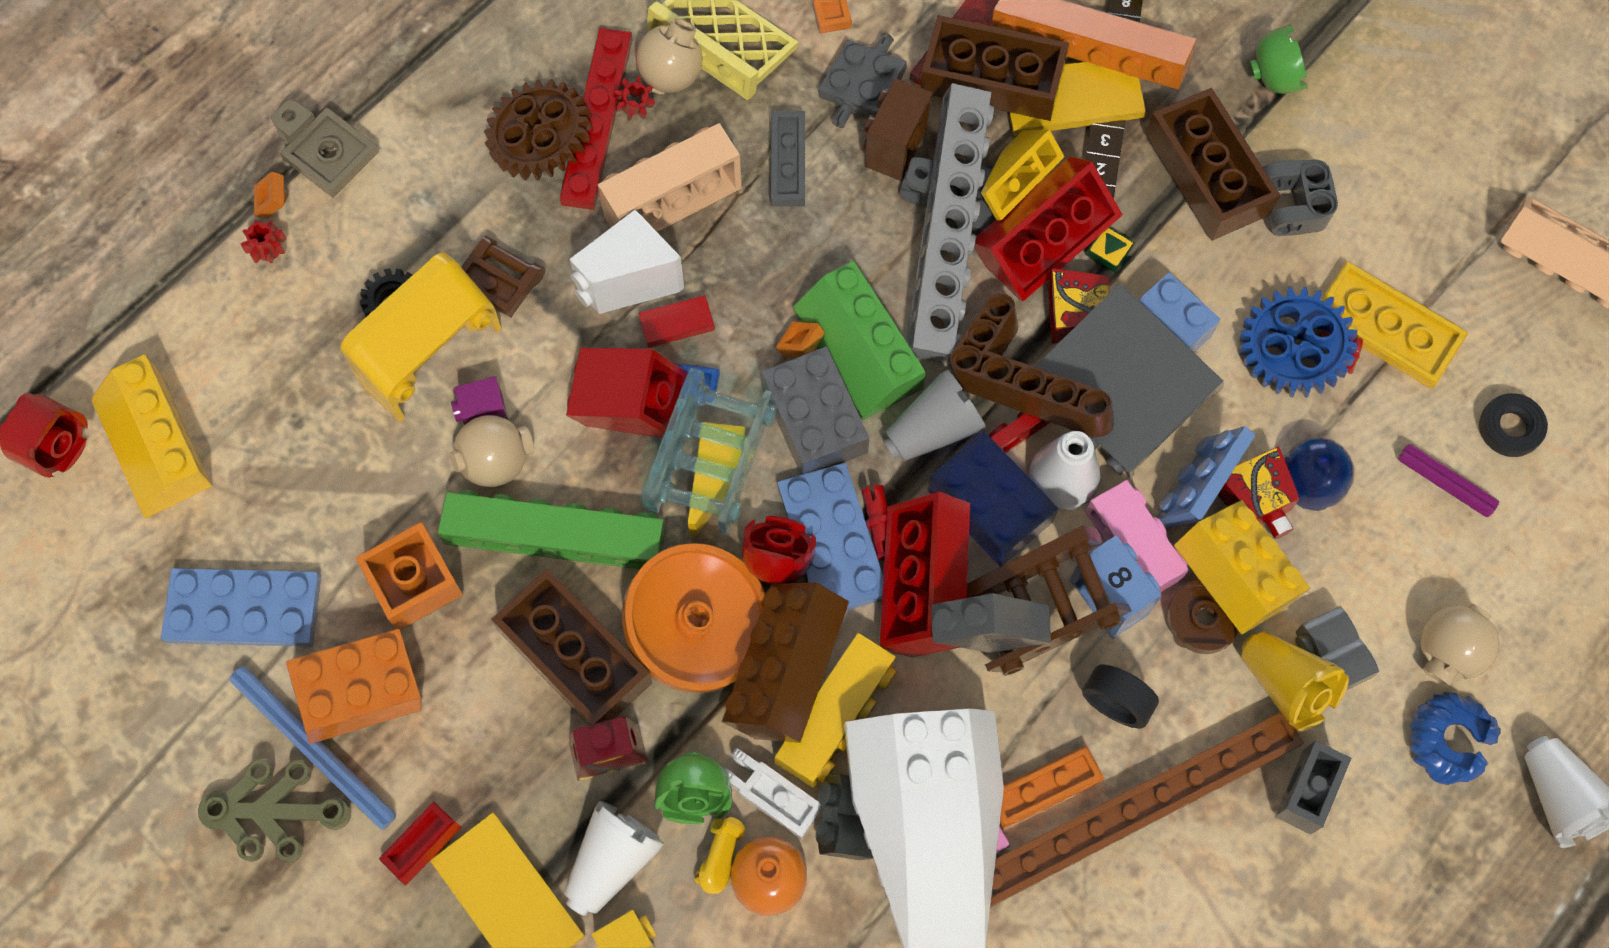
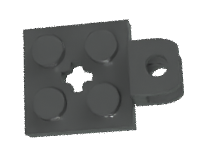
[899,157,996,234]

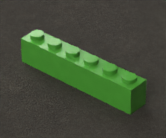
[438,490,666,569]

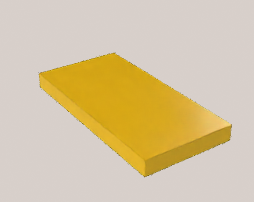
[1008,61,1146,136]
[1321,261,1469,389]
[430,812,585,948]

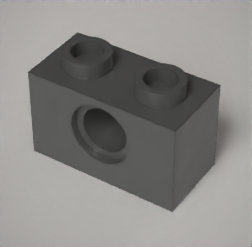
[1275,740,1352,835]

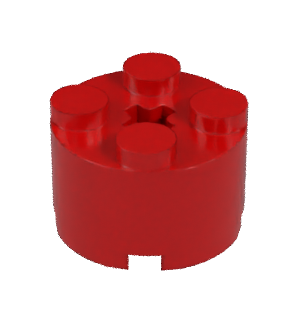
[0,393,88,478]

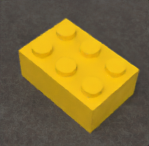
[1174,500,1311,635]

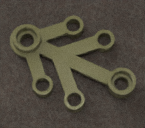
[198,759,351,863]

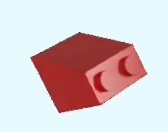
[566,348,688,440]

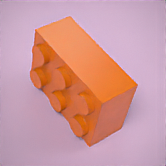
[286,629,421,744]

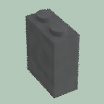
[931,593,1051,653]

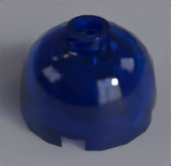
[1284,437,1355,511]

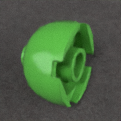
[1250,24,1308,94]
[655,752,732,824]

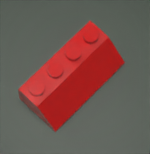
[974,156,1123,302]

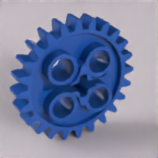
[1240,287,1358,398]

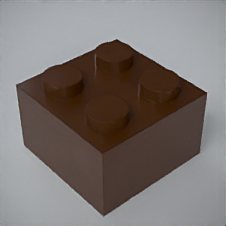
[862,78,933,182]

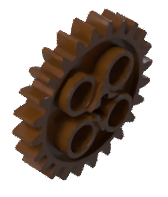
[484,79,593,181]

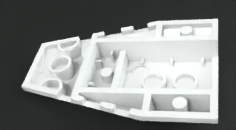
[844,708,1004,948]

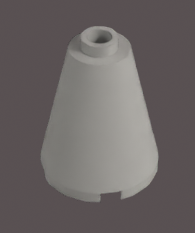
[883,370,986,461]

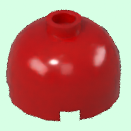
[742,516,816,585]

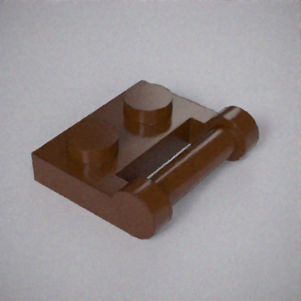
[461,236,545,318]

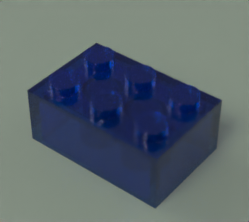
[927,431,1059,567]

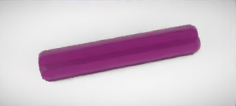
[1398,443,1499,517]

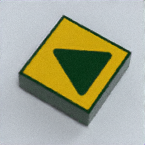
[1086,227,1135,273]

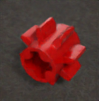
[613,77,655,121]
[241,220,287,263]

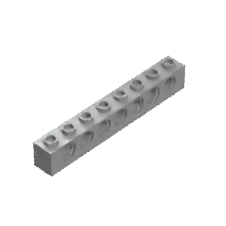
[906,83,994,363]

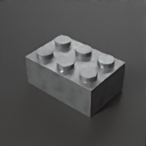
[761,346,870,475]

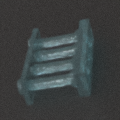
[641,368,777,535]

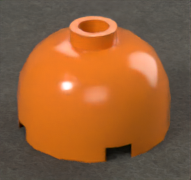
[731,837,807,916]

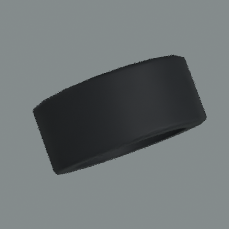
[1082,664,1159,729]

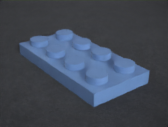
[777,463,883,611]
[161,568,321,647]

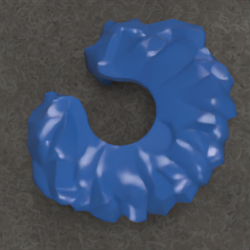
[1409,692,1501,785]

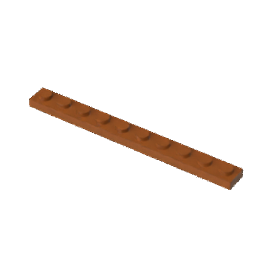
[990,712,1304,908]

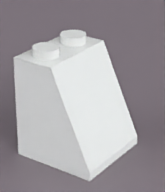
[569,210,684,314]

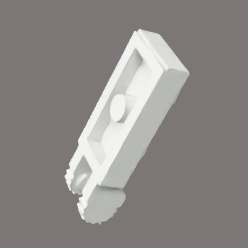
[724,748,821,839]

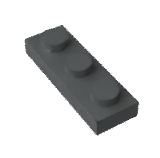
[771,111,805,206]

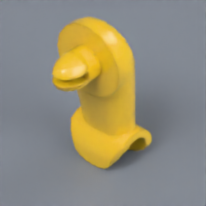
[694,817,745,894]

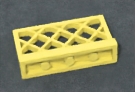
[647,0,798,100]

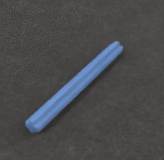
[230,666,396,830]

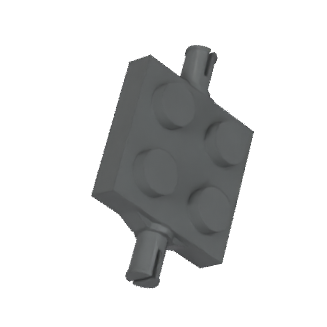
[818,33,907,128]

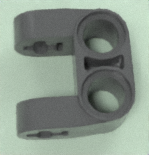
[1263,159,1338,236]

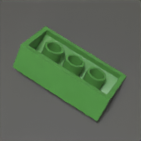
[793,261,926,420]

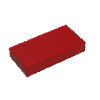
[638,295,715,348]
[379,801,462,886]

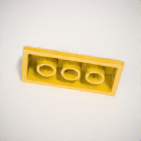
[91,354,212,519]

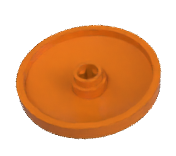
[622,543,765,693]

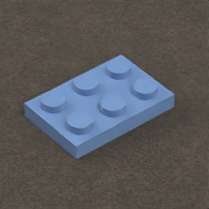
[1157,426,1256,529]

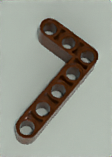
[950,294,1114,438]

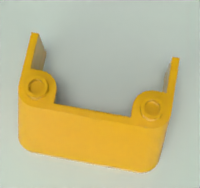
[340,252,501,422]

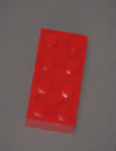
[880,491,970,658]

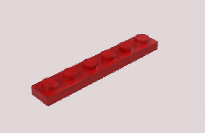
[560,28,633,210]

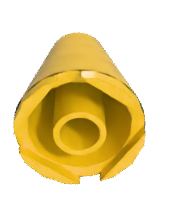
[1241,632,1349,731]

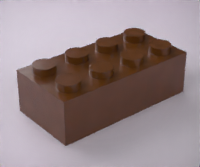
[921,15,1069,121]
[1145,88,1281,241]
[491,569,653,725]
[721,582,849,743]

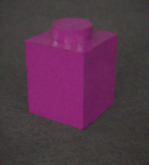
[451,376,509,425]

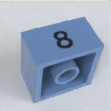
[1070,535,1162,639]

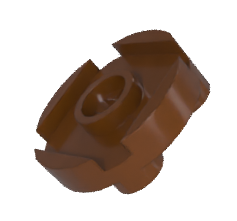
[1167,579,1239,654]

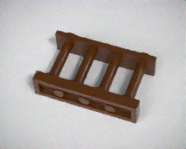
[967,525,1132,676]

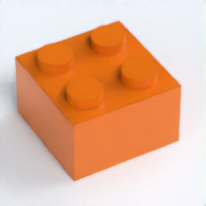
[355,522,463,630]

